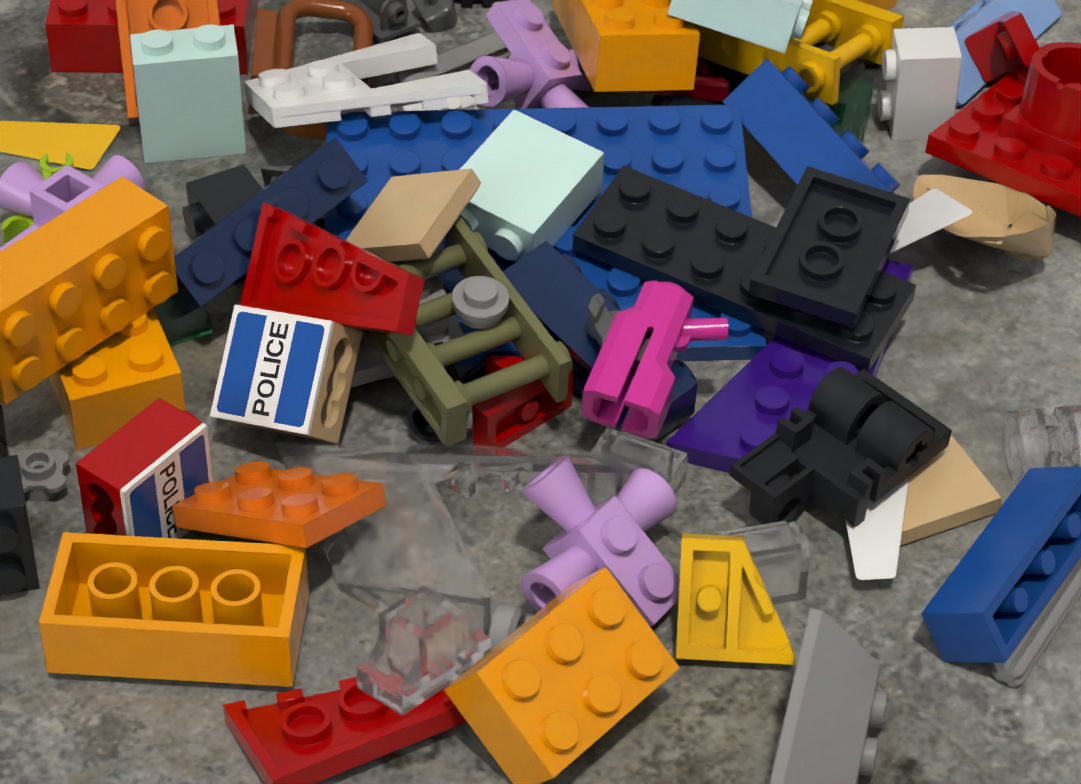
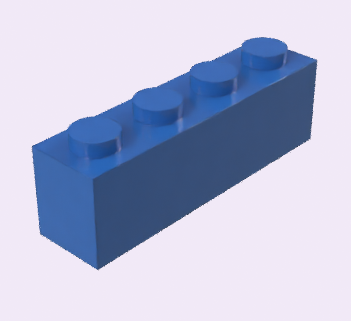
[723,58,901,194]
[921,466,1081,663]

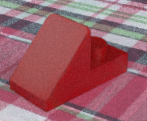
[965,11,1040,82]
[472,355,573,458]

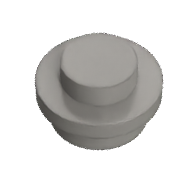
[452,276,509,329]

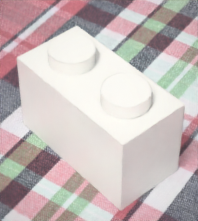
[878,27,962,141]

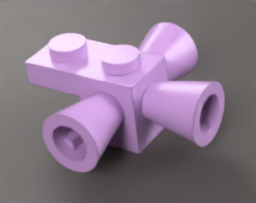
[470,0,594,109]
[0,155,146,251]
[521,455,680,626]

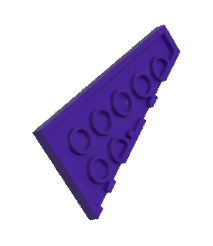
[666,259,913,473]

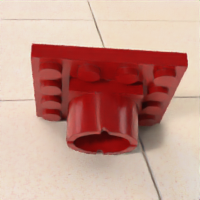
[925,42,1081,217]

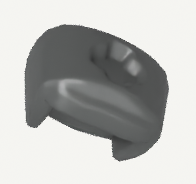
[412,0,457,32]

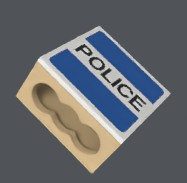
[210,305,363,444]

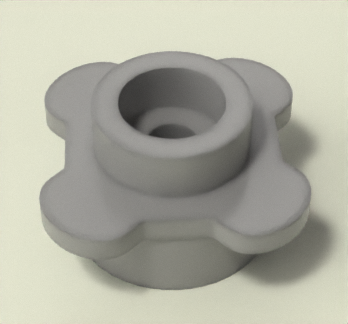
[14,448,70,502]

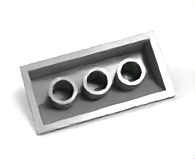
[769,608,888,784]

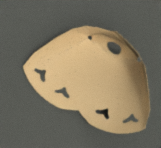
[913,175,1056,260]

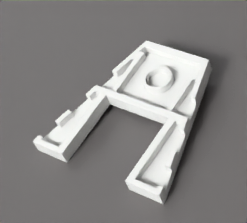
[244,33,489,128]

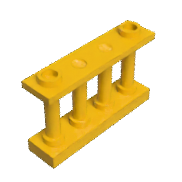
[694,0,904,105]

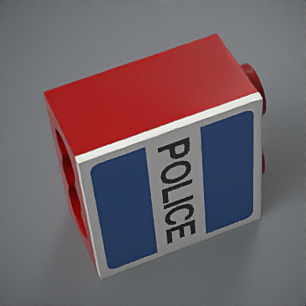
[76,398,213,539]

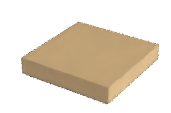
[346,168,481,262]
[900,435,1002,546]

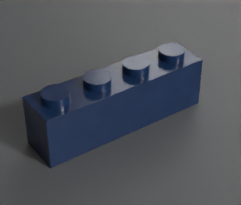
[170,137,368,316]
[503,241,698,451]

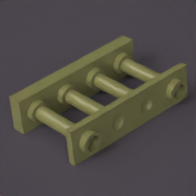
[364,216,573,447]

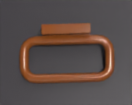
[248,0,373,140]

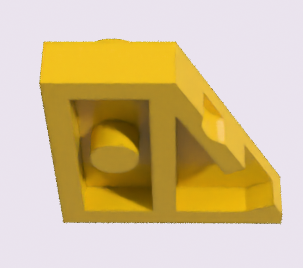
[676,533,795,665]

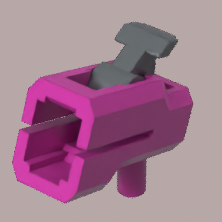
[582,281,728,439]

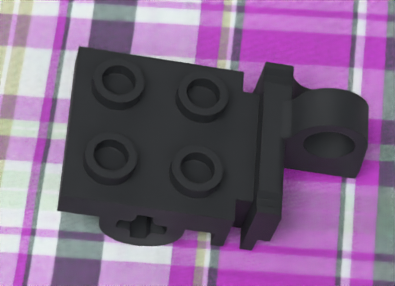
[729,367,952,533]

